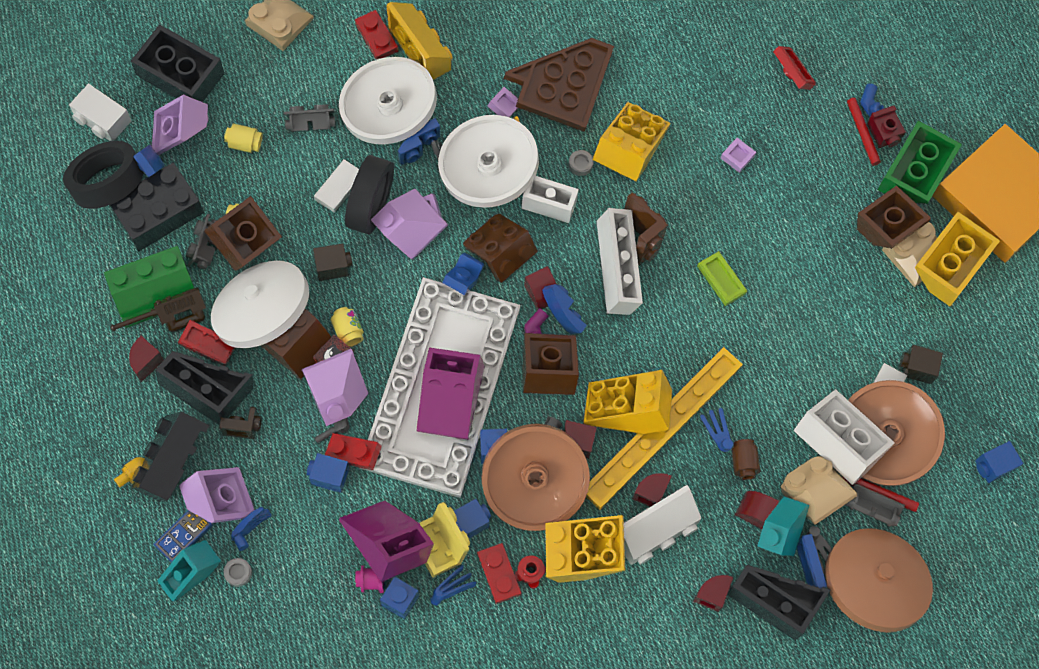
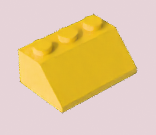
[386,2,453,80]
[915,212,1000,306]

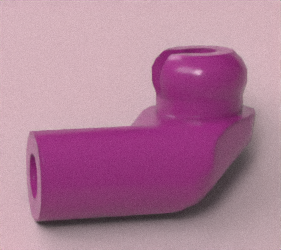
[524,308,548,334]

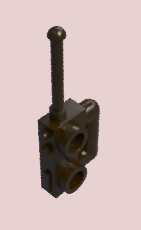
[110,287,206,332]

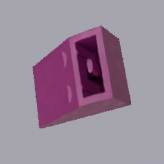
[416,347,485,440]
[339,500,434,582]

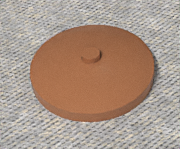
[848,380,945,486]
[482,424,590,531]
[825,528,933,632]

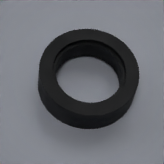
[63,141,144,209]
[345,155,394,235]

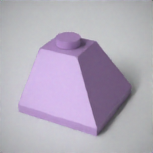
[152,95,208,155]
[371,189,448,260]
[302,349,368,426]
[179,467,254,523]

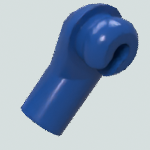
[860,83,884,116]

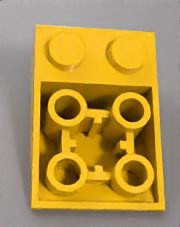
[592,102,671,181]
[584,370,672,434]
[545,515,625,583]

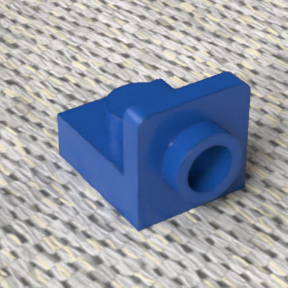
[443,253,484,295]

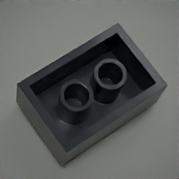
[131,24,225,102]
[109,162,204,252]

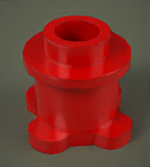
[515,555,546,589]

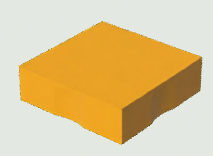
[932,124,1039,263]

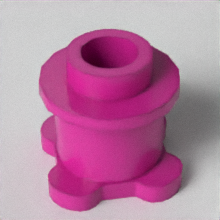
[355,565,384,593]

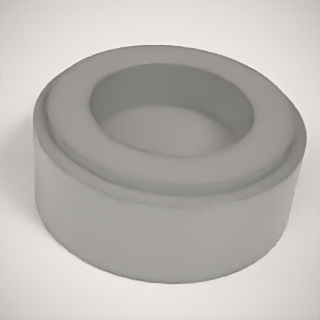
[568,150,594,176]
[224,558,252,587]

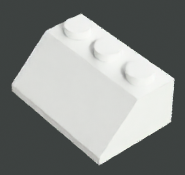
[794,389,895,485]
[624,485,701,565]

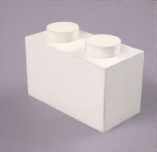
[69,83,131,141]
[522,176,579,223]

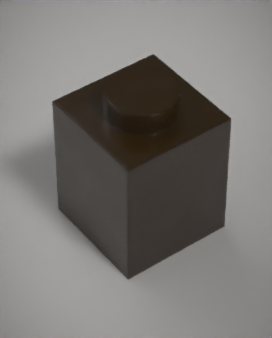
[313,243,353,281]
[899,345,943,384]

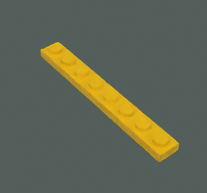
[586,347,743,510]

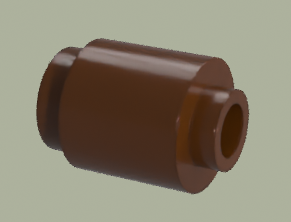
[731,439,761,480]

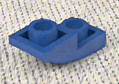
[398,118,440,165]
[133,145,165,177]
[542,284,587,335]

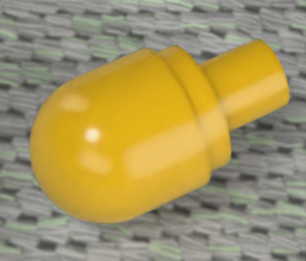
[114,457,145,488]

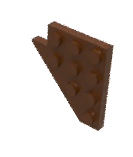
[504,38,614,132]

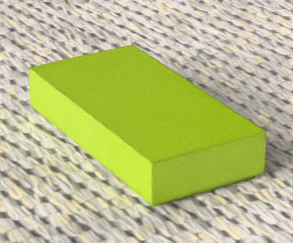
[697,251,747,306]

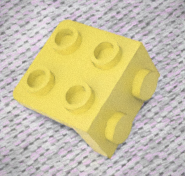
[420,502,470,578]

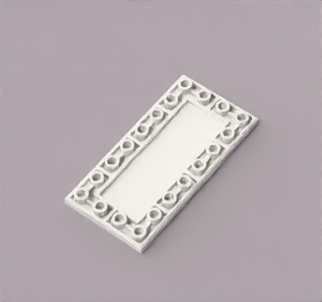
[360,277,521,498]

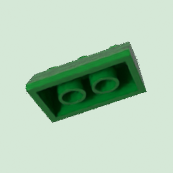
[877,120,962,204]
[103,246,195,328]

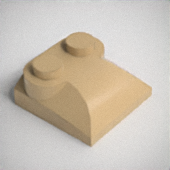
[245,0,314,51]
[882,222,937,287]
[781,456,857,525]

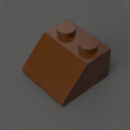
[857,185,931,249]
[204,196,282,271]
[261,309,335,380]
[522,333,579,395]

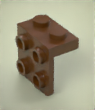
[624,193,668,266]
[463,214,538,283]

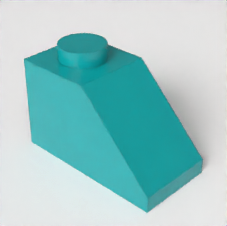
[757,496,809,556]
[157,540,221,602]

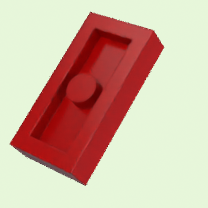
[355,10,399,60]
[325,433,382,470]
[477,543,521,604]

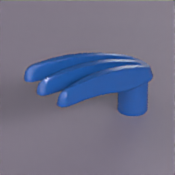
[700,408,733,452]
[231,507,272,551]
[430,565,477,605]

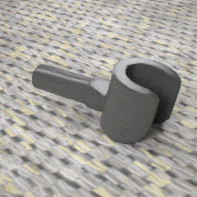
[314,418,349,443]

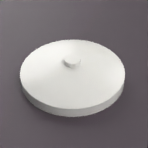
[339,57,437,144]
[438,115,539,208]
[211,261,309,348]

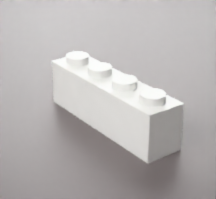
[597,208,643,315]

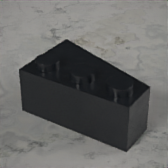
[155,351,253,426]
[132,411,210,502]
[727,565,830,641]

